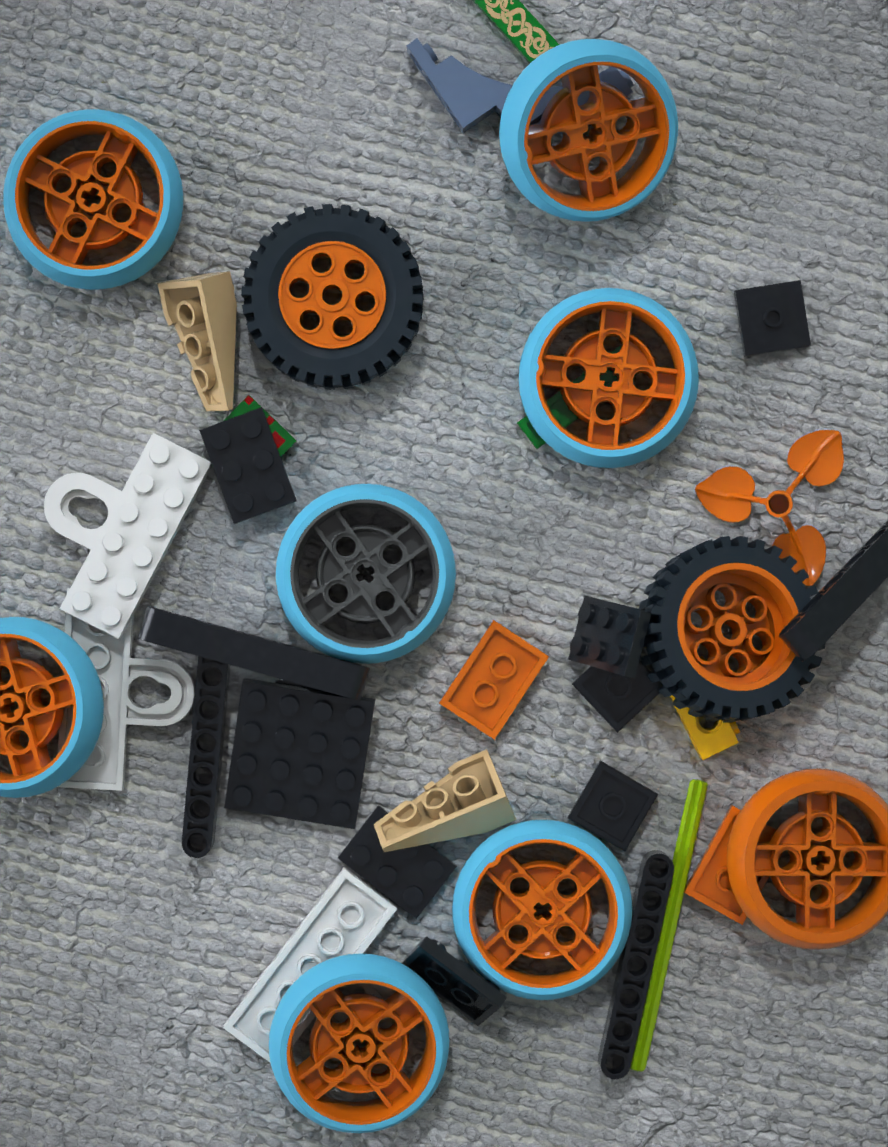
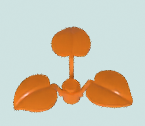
[695,430,844,586]

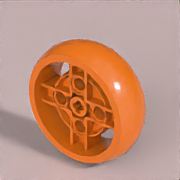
[727,768,888,950]

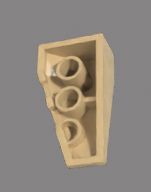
[157,271,237,411]
[374,749,516,852]

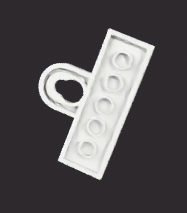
[44,433,212,640]
[57,588,195,791]
[223,867,397,1063]

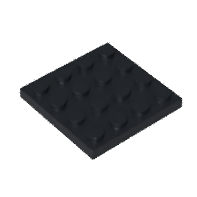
[224,678,376,829]

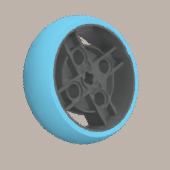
[276,484,456,664]

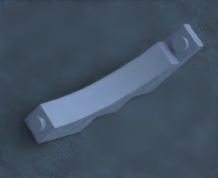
[406,38,634,138]

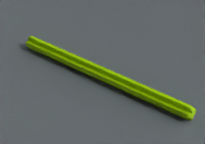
[630,779,708,1072]

